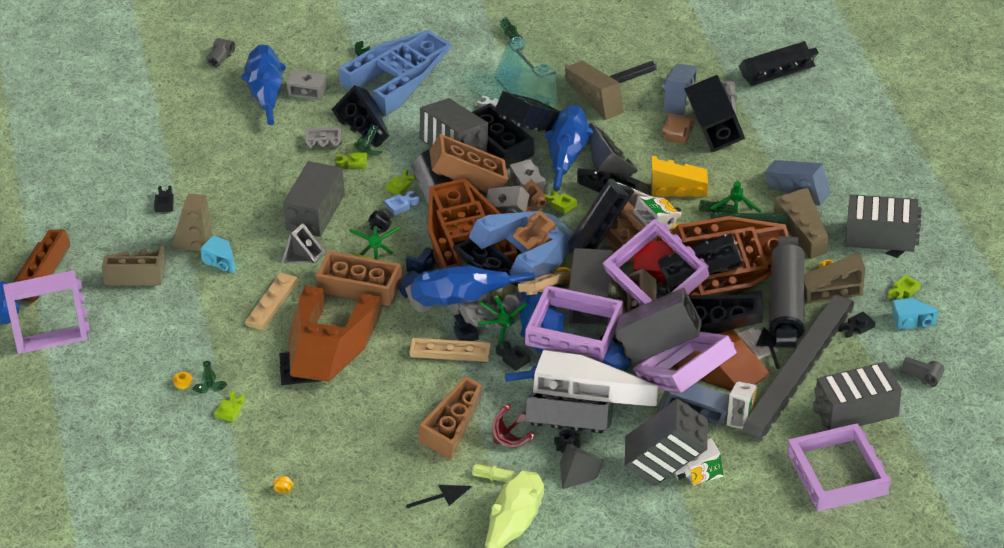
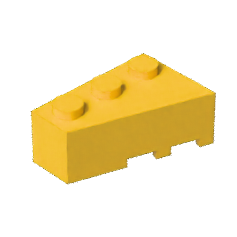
[651,155,708,197]

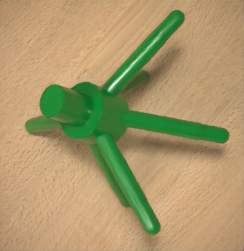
[710,181,761,217]
[349,226,401,260]
[477,295,527,347]

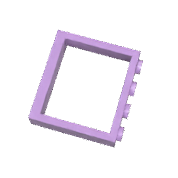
[602,219,710,306]
[3,270,90,354]
[525,285,623,362]
[632,332,737,393]
[787,423,891,511]

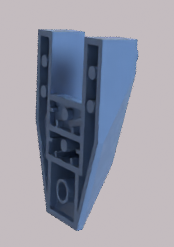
[339,30,452,115]
[469,211,574,283]

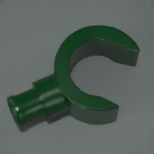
[355,41,370,56]

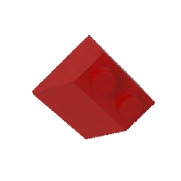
[633,241,674,284]

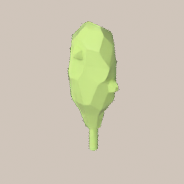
[485,470,544,548]

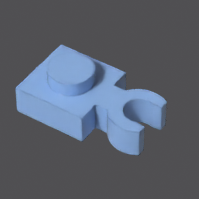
[384,191,419,216]

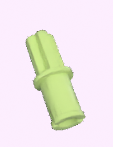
[472,464,514,482]

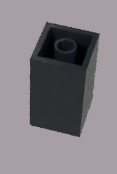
[684,75,745,152]

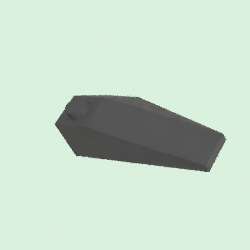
[589,123,638,175]

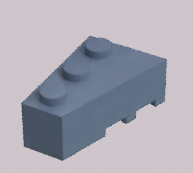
[662,63,697,115]
[764,160,831,206]
[658,383,729,424]

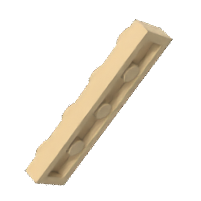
[518,271,569,295]
[245,272,298,330]
[410,338,491,362]

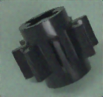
[368,210,392,233]
[554,430,580,453]

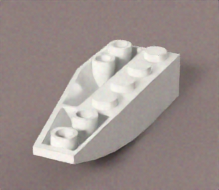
[533,350,659,406]

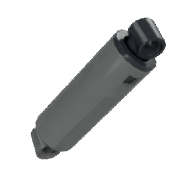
[769,236,805,348]

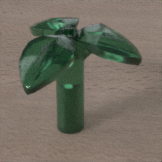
[353,124,383,155]
[192,361,227,393]

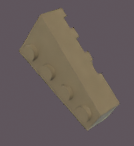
[564,60,624,120]
[774,187,828,259]

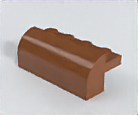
[13,229,70,302]

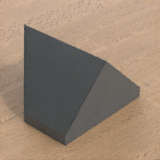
[281,223,326,263]
[560,444,604,489]

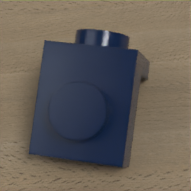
[406,247,435,274]

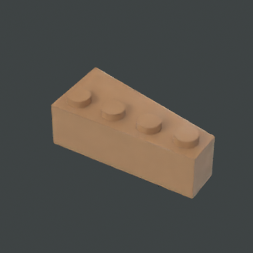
[418,376,482,460]

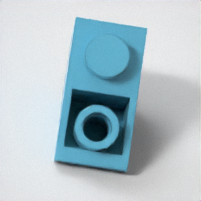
[200,235,235,273]
[892,298,938,329]

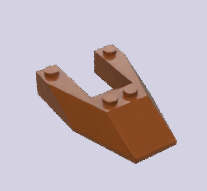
[428,178,518,270]
[671,216,789,295]
[289,286,380,382]
[672,291,770,391]

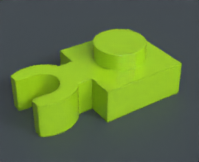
[335,152,367,169]
[385,169,416,195]
[545,190,577,214]
[888,275,921,300]
[214,391,245,422]

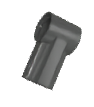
[206,38,235,68]
[901,357,945,387]

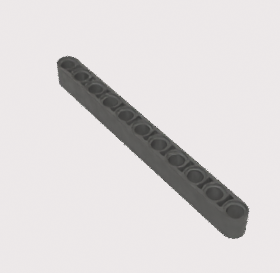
[742,294,854,441]

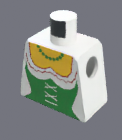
[633,196,681,229]
[727,382,757,429]
[674,438,724,485]

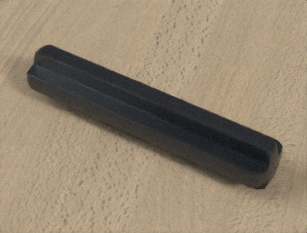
[610,61,657,83]

